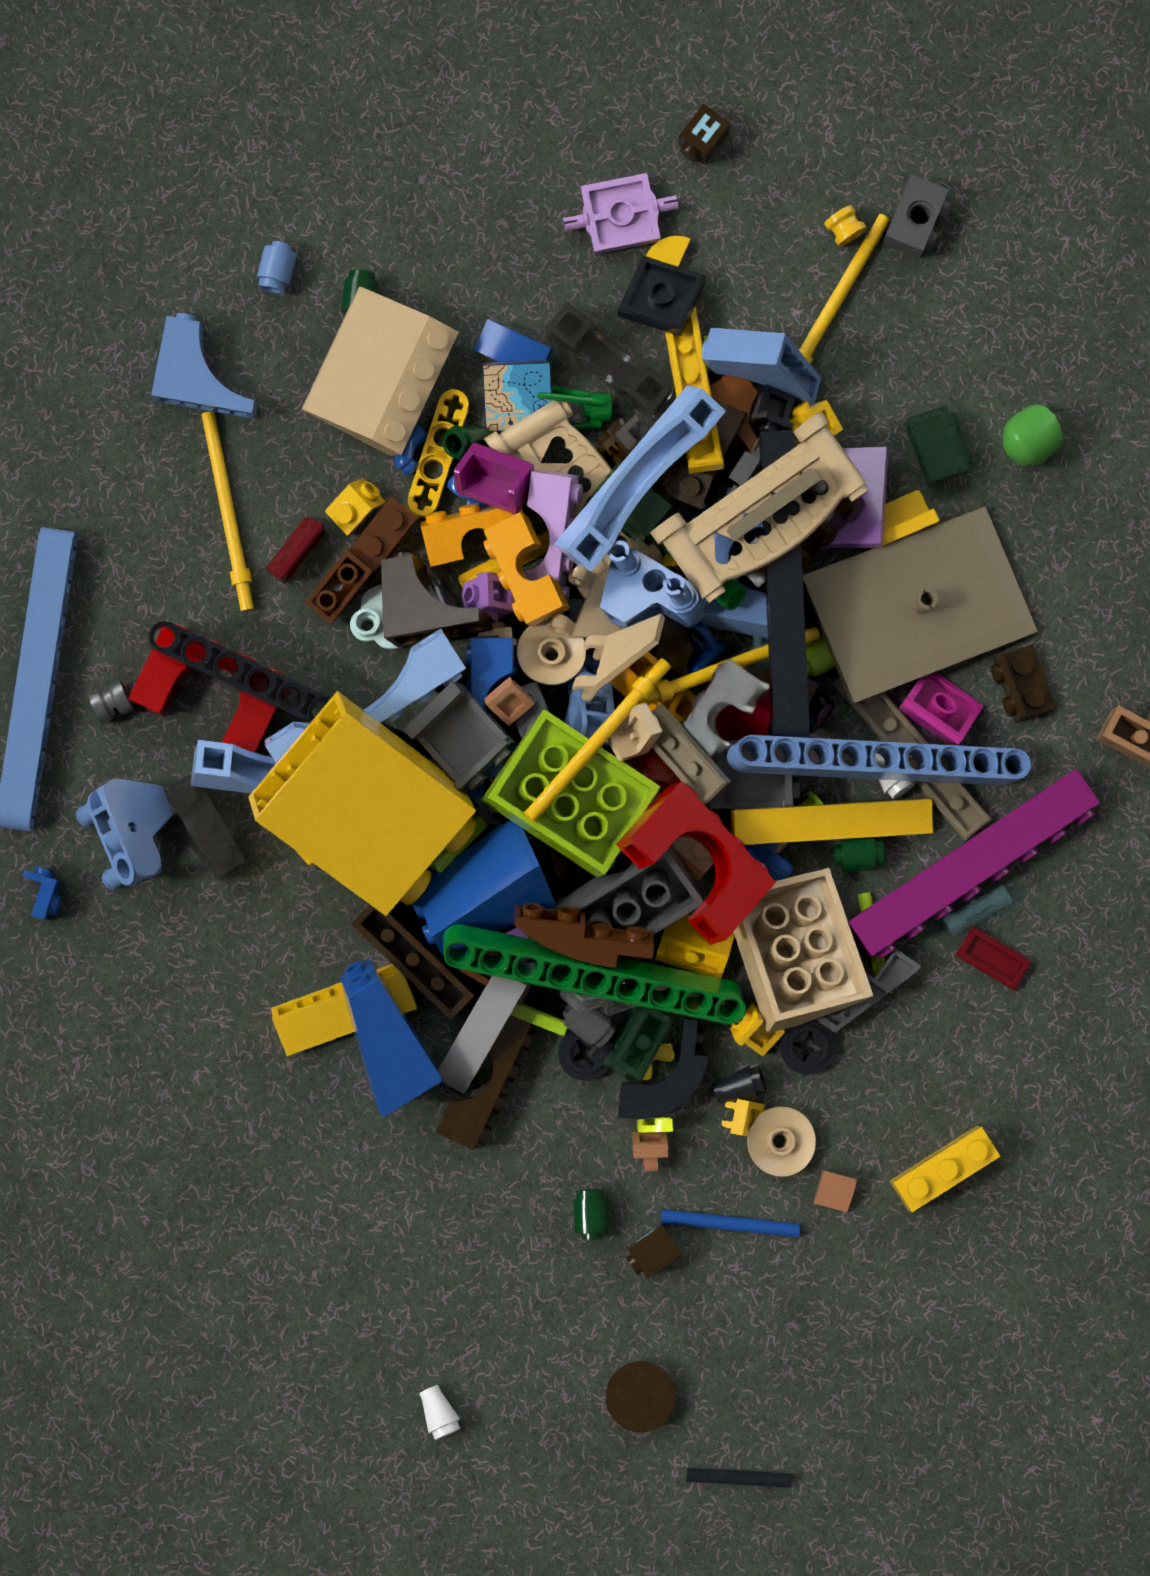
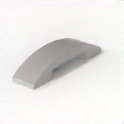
[438,976,528,1094]

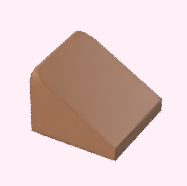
[814,1170,857,1212]

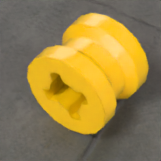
[824,205,867,247]

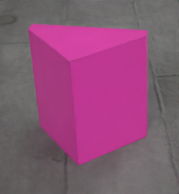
[899,672,984,745]

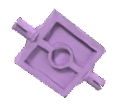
[563,173,678,255]

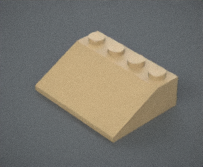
[301,287,459,456]
[734,868,873,1033]

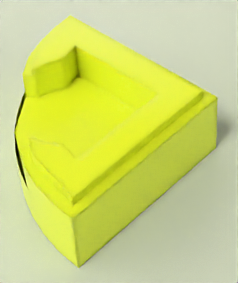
[637,1117,673,1132]

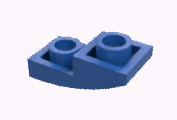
[474,319,554,364]

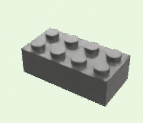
[550,844,704,974]

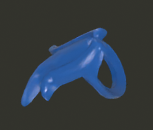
[662,622,728,681]

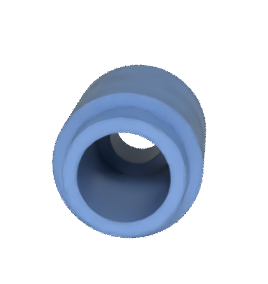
[256,241,297,294]

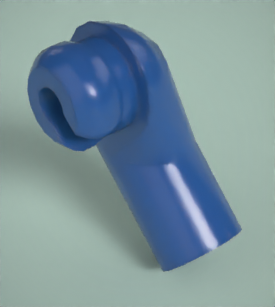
[394,425,427,475]

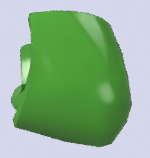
[1002,404,1063,466]

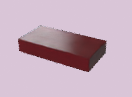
[954,926,1032,991]

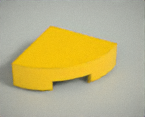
[646,236,690,267]

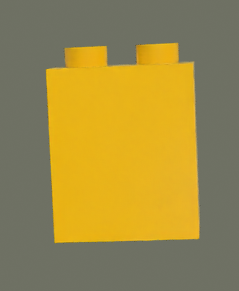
[248,691,476,916]

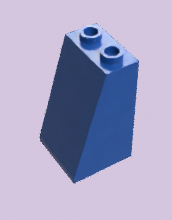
[412,820,556,956]
[340,958,443,1117]

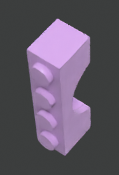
[524,470,583,602]

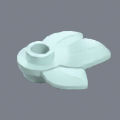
[350,584,401,649]

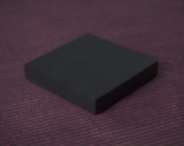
[617,256,706,337]

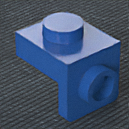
[22,866,63,921]

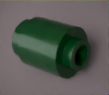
[341,269,378,315]
[833,837,884,872]
[573,1189,609,1240]

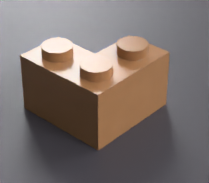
[1096,705,1150,768]

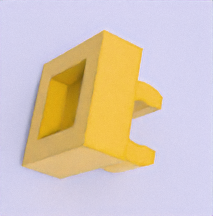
[722,1099,765,1137]

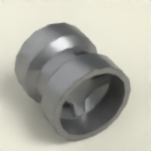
[88,679,134,724]

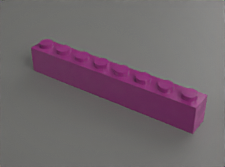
[848,768,1100,959]

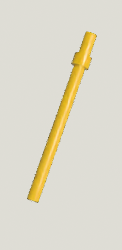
[798,214,891,363]
[201,411,254,612]
[638,626,820,705]
[523,658,671,823]

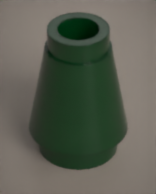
[443,426,490,460]

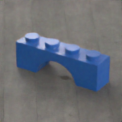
[466,638,519,777]

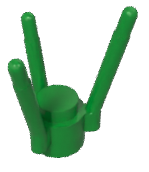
[537,385,612,431]

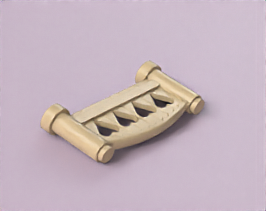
[484,401,664,601]
[650,411,869,603]

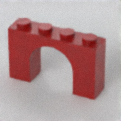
[128,623,290,754]
[616,781,776,945]

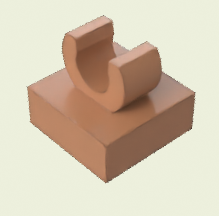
[484,677,534,726]
[632,1132,668,1172]

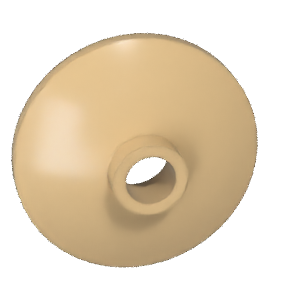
[517,618,586,685]
[747,1107,816,1177]

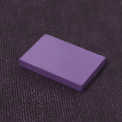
[820,447,889,549]

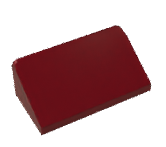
[265,517,326,584]

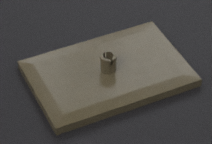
[803,506,1038,705]

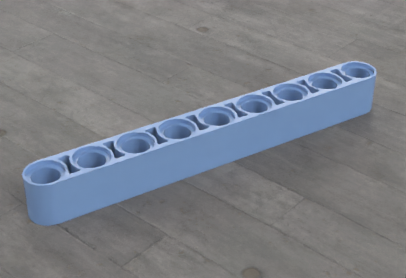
[0,527,78,832]
[727,735,1031,785]

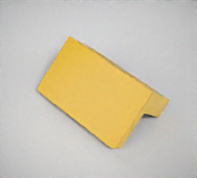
[872,490,939,549]
[655,914,735,978]

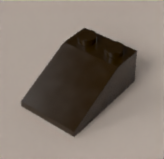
[650,399,748,509]

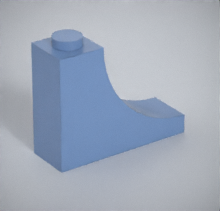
[151,313,258,419]
[702,328,821,405]

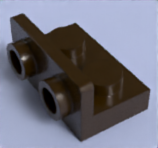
[596,414,640,472]
[990,644,1056,723]

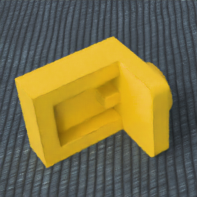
[325,478,386,536]
[730,1003,785,1057]

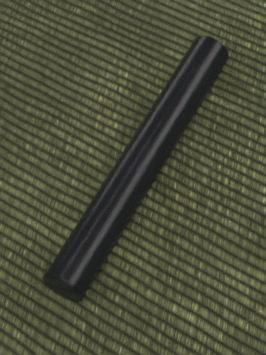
[686,1468,792,1488]

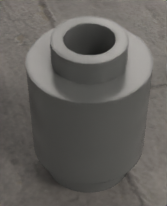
[563,997,615,1047]

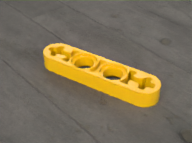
[407,389,469,518]

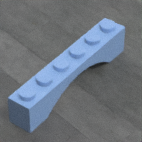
[554,385,726,572]
[265,628,466,763]
[191,740,276,793]

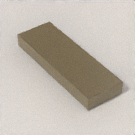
[727,468,821,541]
[651,704,731,806]

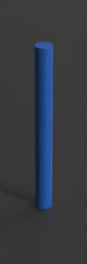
[661,1209,800,1238]

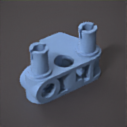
[600,540,708,629]
[564,654,623,751]
[76,779,174,890]

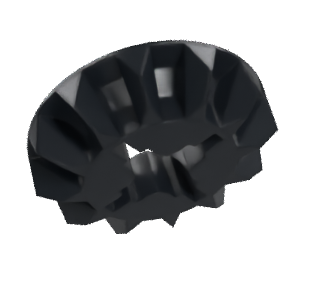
[780,1020,835,1074]
[558,1030,613,1081]

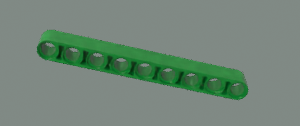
[443,924,746,1024]

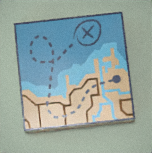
[482,360,552,432]

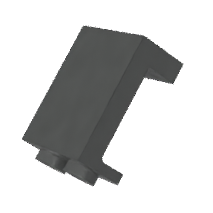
[403,681,516,791]
[707,739,800,811]

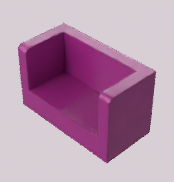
[454,442,534,514]

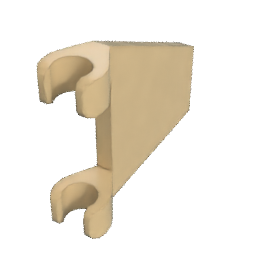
[547,566,622,638]
[572,614,665,701]

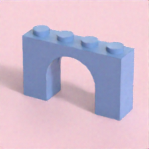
[701,487,809,638]

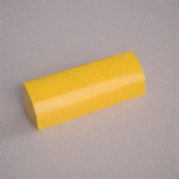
[271,964,417,1056]

